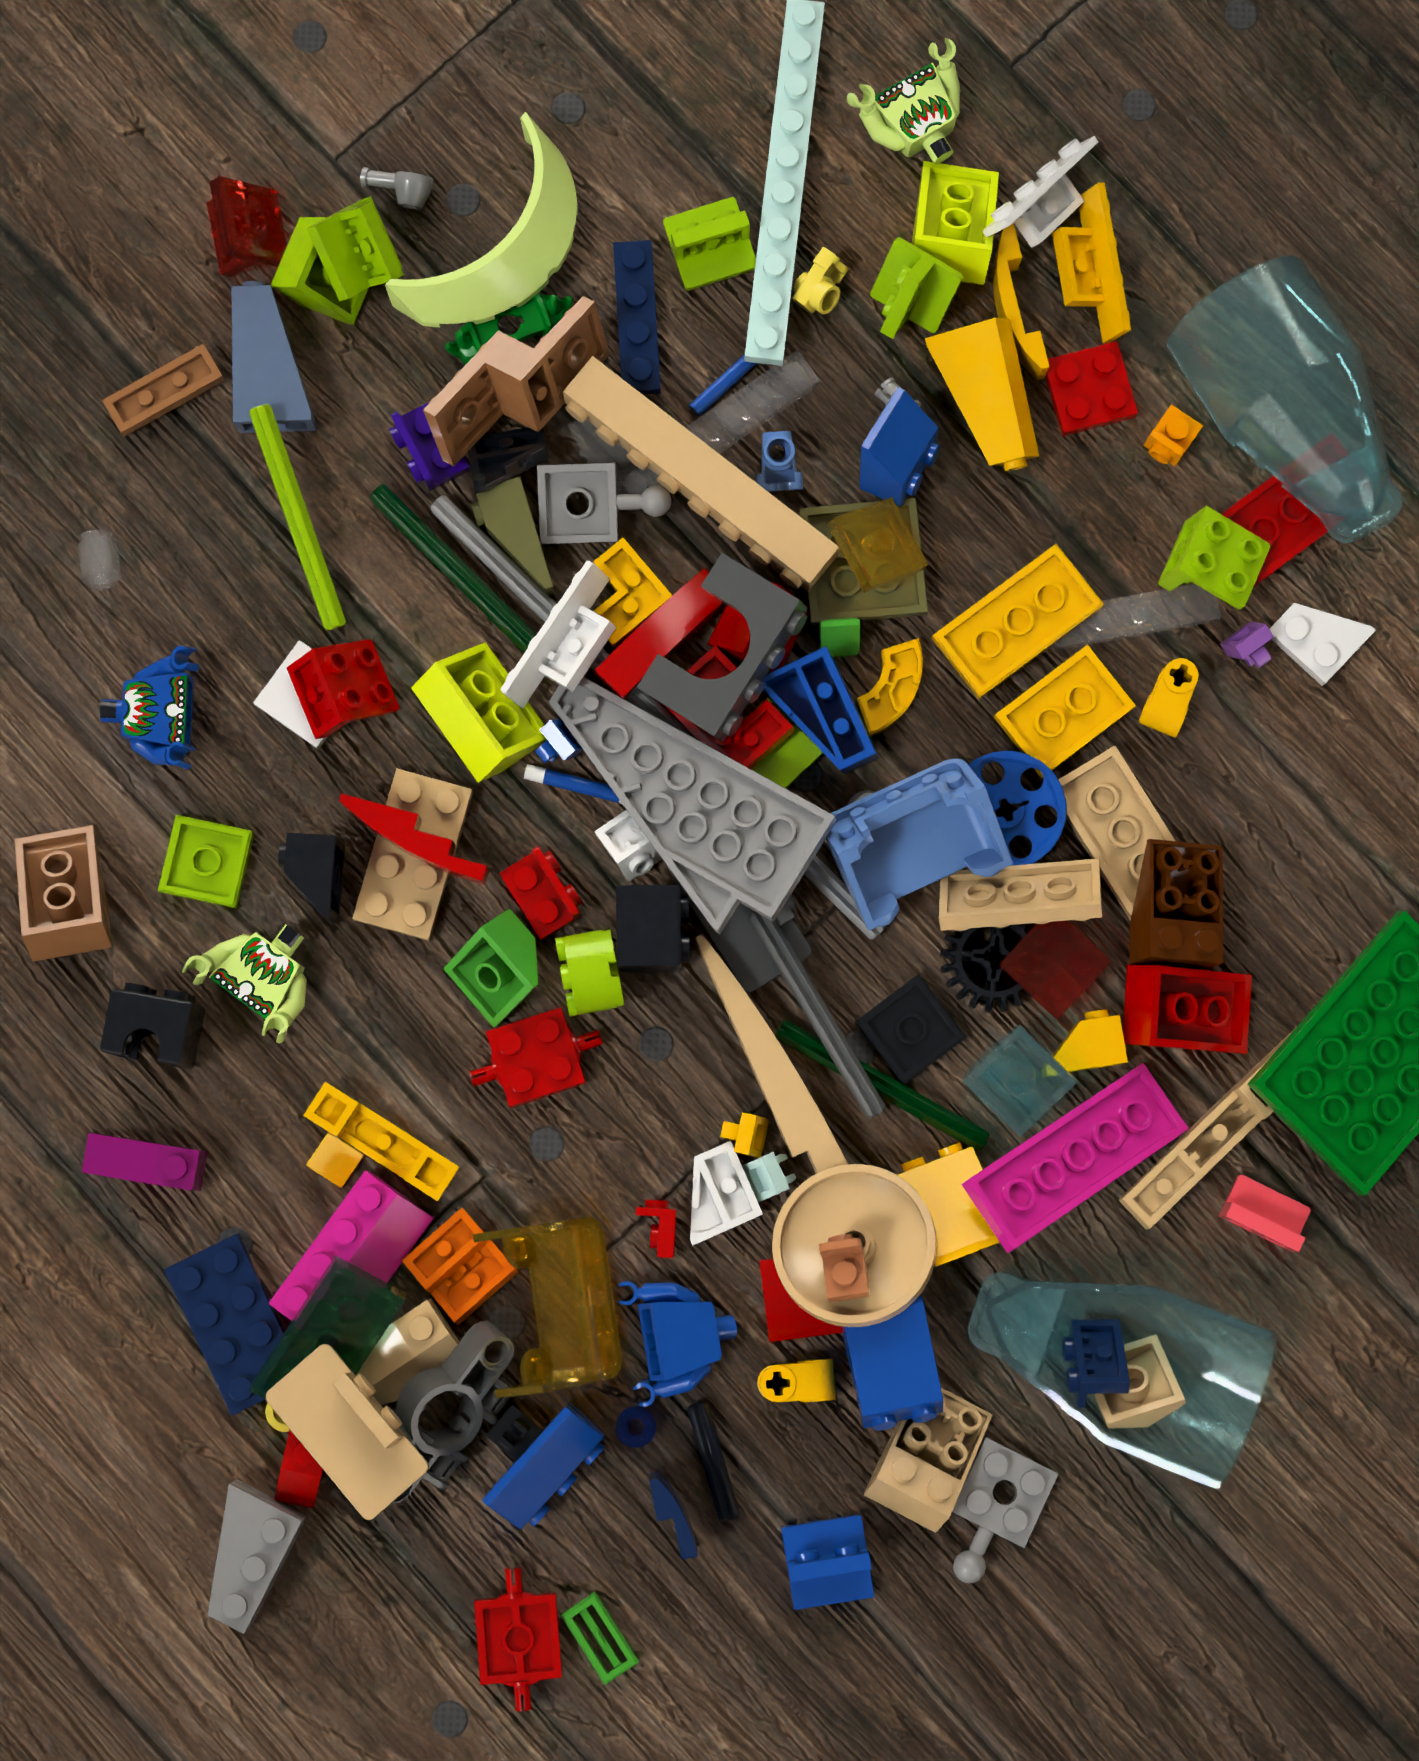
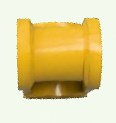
[1138,658,1199,738]
[757,1359,836,1402]

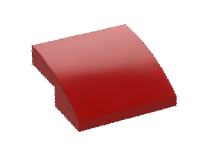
[759,1259,843,1342]

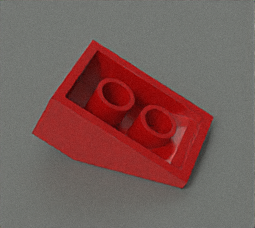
[1123,965,1252,1054]

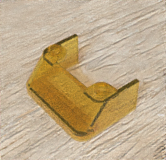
[473,1217,622,1398]

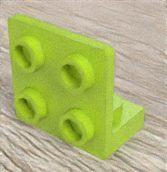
[1158,505,1270,610]

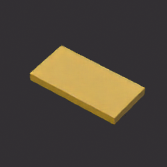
[932,544,1104,699]

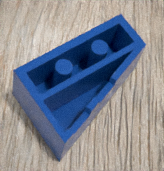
[762,646,880,774]

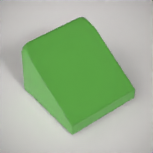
[819,618,860,657]

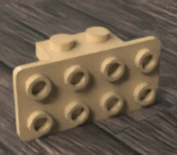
[266,1344,429,1520]

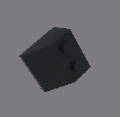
[278,833,345,924]

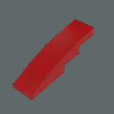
[595,568,725,699]
[339,793,490,886]

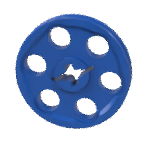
[969,751,1067,866]

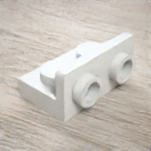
[594,810,662,881]

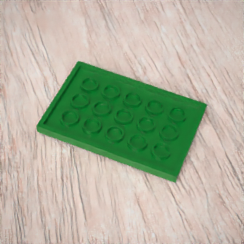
[1247,910,1419,1196]

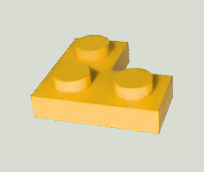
[593,538,673,648]

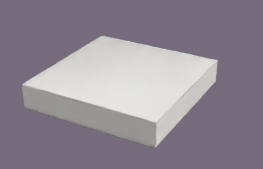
[253,640,327,750]

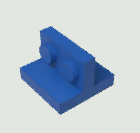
[781,1514,874,1610]

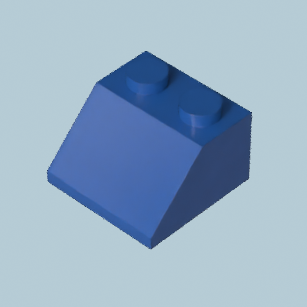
[859,387,941,507]

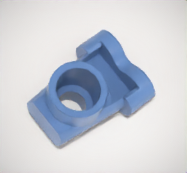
[756,431,803,492]

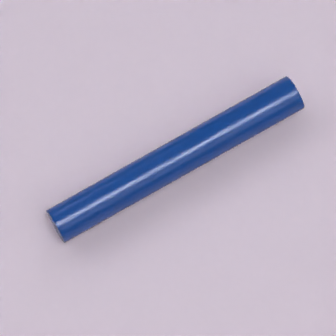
[688,354,757,417]

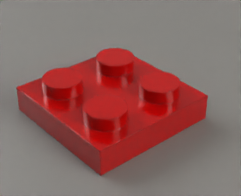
[1045,341,1138,437]

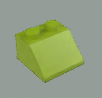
[270,217,369,325]

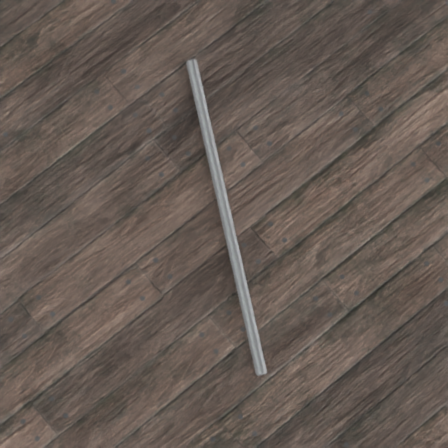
[430,495,886,940]

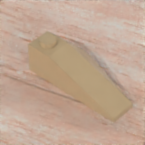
[342,1298,460,1405]

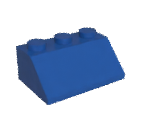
[482,1401,605,1530]

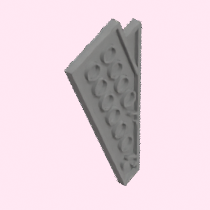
[549,677,837,934]

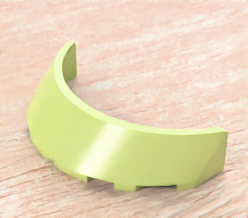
[385,112,578,328]

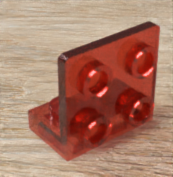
[1000,920,1112,1018]

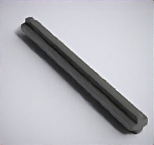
[750,912,886,1119]

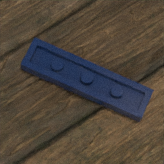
[613,240,661,395]

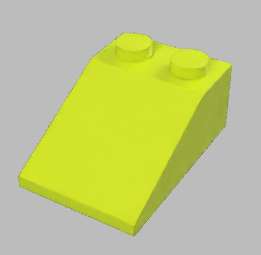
[911,161,999,285]

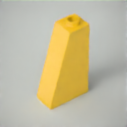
[925,317,1039,472]

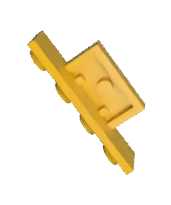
[1052,182,1131,344]

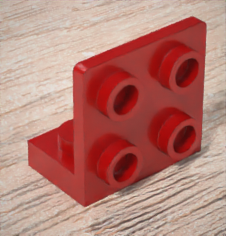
[286,639,399,739]

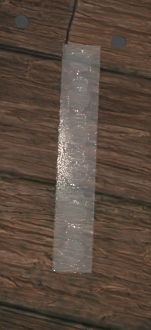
[617,350,820,515]

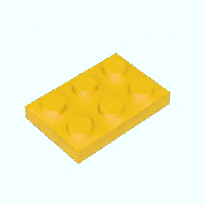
[994,644,1136,779]

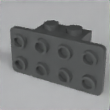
[667,866,811,993]

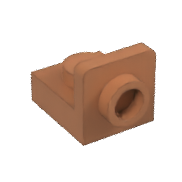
[819,1234,870,1302]

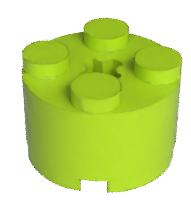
[555,929,624,1017]

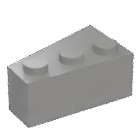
[208,1479,308,1634]

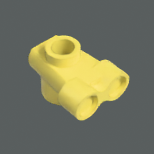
[792,247,849,314]

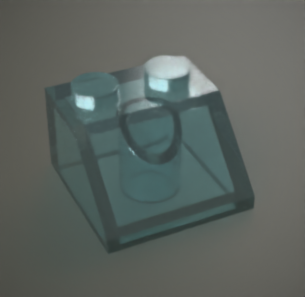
[963,1024,1078,1137]

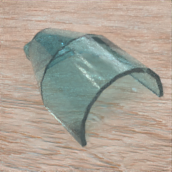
[1166,255,1402,543]
[968,1271,1278,1490]

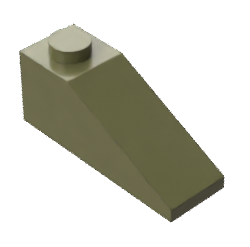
[471,477,555,597]

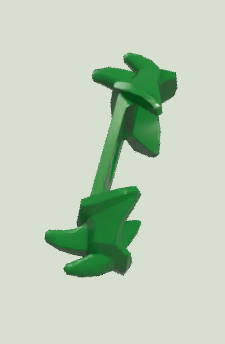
[445,293,572,364]

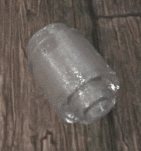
[78,530,121,590]

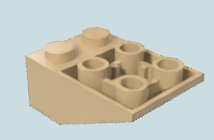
[864,1388,993,1533]

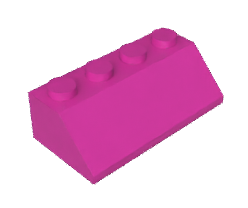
[268,1171,434,1349]

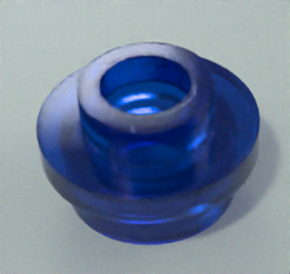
[616,1406,656,1448]

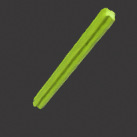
[249,404,346,631]

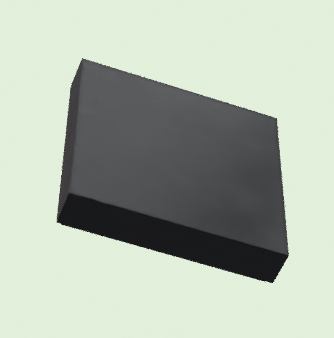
[855,974,966,1085]

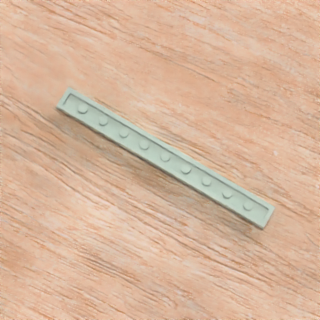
[744,0,825,366]

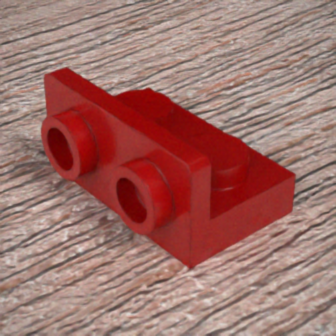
[499,846,583,941]

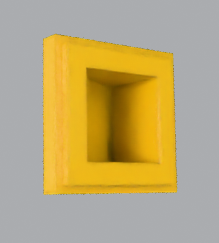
[306,1132,364,1188]

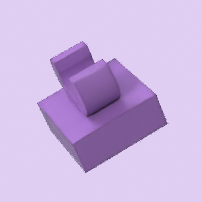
[1220,621,1274,668]

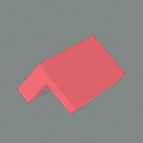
[1218,1175,1311,1252]

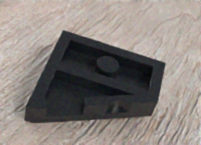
[468,427,549,494]

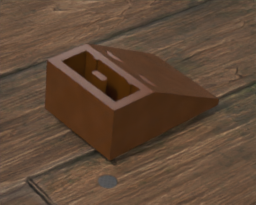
[1129,839,1223,970]

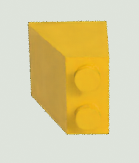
[897,1142,1000,1267]

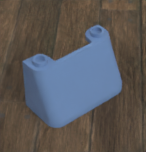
[826,758,1013,931]

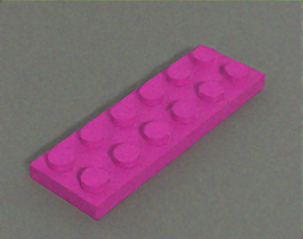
[961,1063,1189,1253]

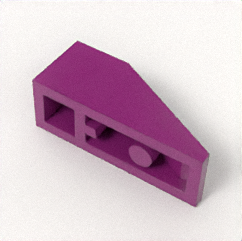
[81,1133,208,1191]

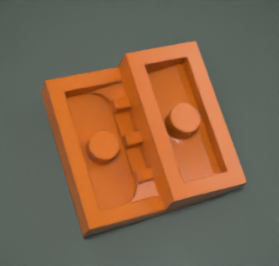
[402,1207,519,1325]

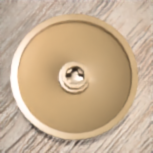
[772,1164,937,1327]

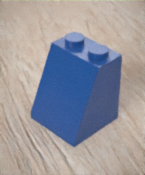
[842,1294,943,1431]

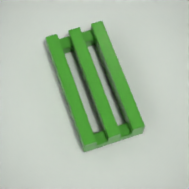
[561,1591,639,1685]

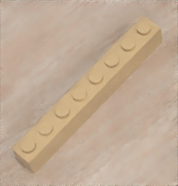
[563,356,839,592]

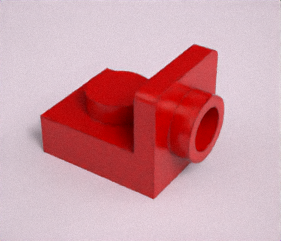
[635,1200,677,1258]

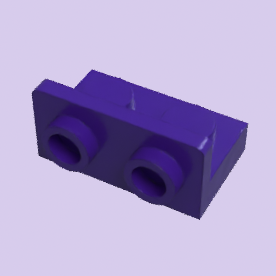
[389,402,470,491]

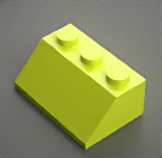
[411,642,547,783]

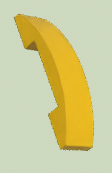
[993,222,1049,380]
[303,1082,460,1201]

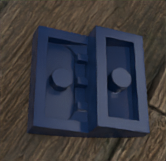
[649,1471,698,1560]

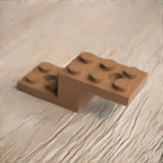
[423,296,610,467]

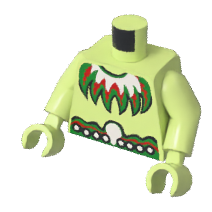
[847,38,960,164]
[182,924,307,1043]

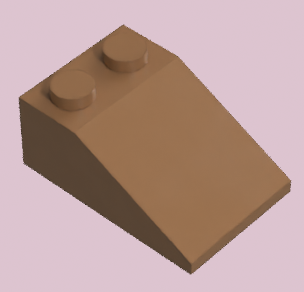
[15,825,112,962]

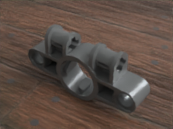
[392,1321,519,1503]

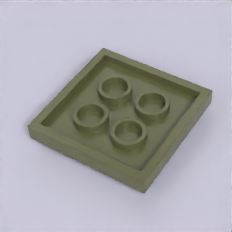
[799,498,928,626]

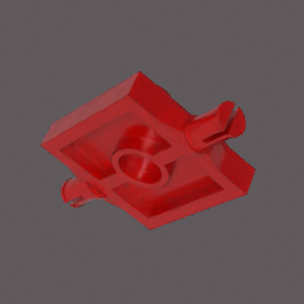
[469,1007,603,1109]
[474,1567,563,1712]

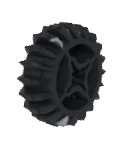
[940,923,1047,1013]

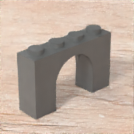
[637,553,808,742]

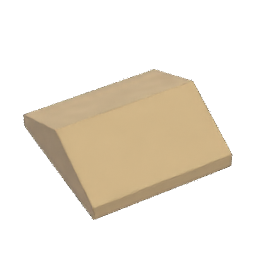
[1094,1334,1186,1429]

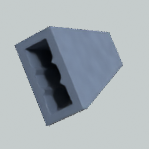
[231,281,316,433]

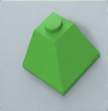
[443,908,538,1028]

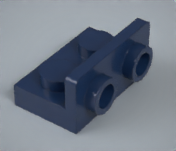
[1062,1319,1130,1408]

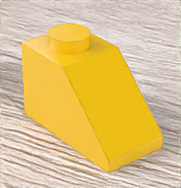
[1043,1009,1128,1076]

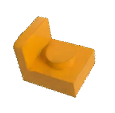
[1143,404,1203,466]

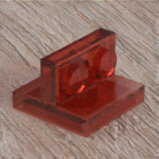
[206,176,287,277]

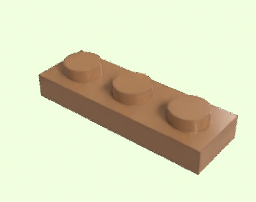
[102,343,225,437]

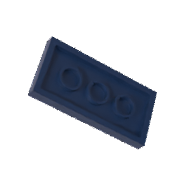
[164,1234,299,1416]

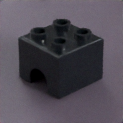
[616,885,690,973]
[100,982,205,1069]

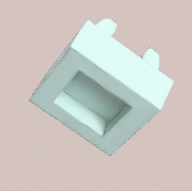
[742,1152,796,1202]

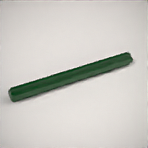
[370,484,536,653]
[775,1020,990,1151]

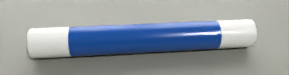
[524,764,622,804]

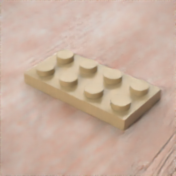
[1058,746,1175,921]
[352,768,473,941]
[939,858,1102,931]

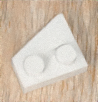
[1269,603,1376,686]
[690,1141,763,1246]

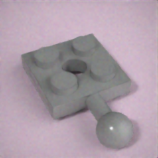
[537,463,671,544]
[952,1437,1058,1583]

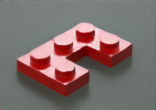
[661,645,795,769]

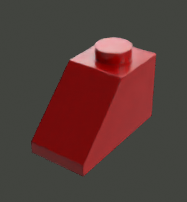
[274,1429,323,1508]

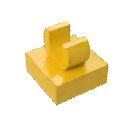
[720,1112,769,1158]

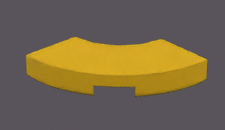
[856,638,923,737]

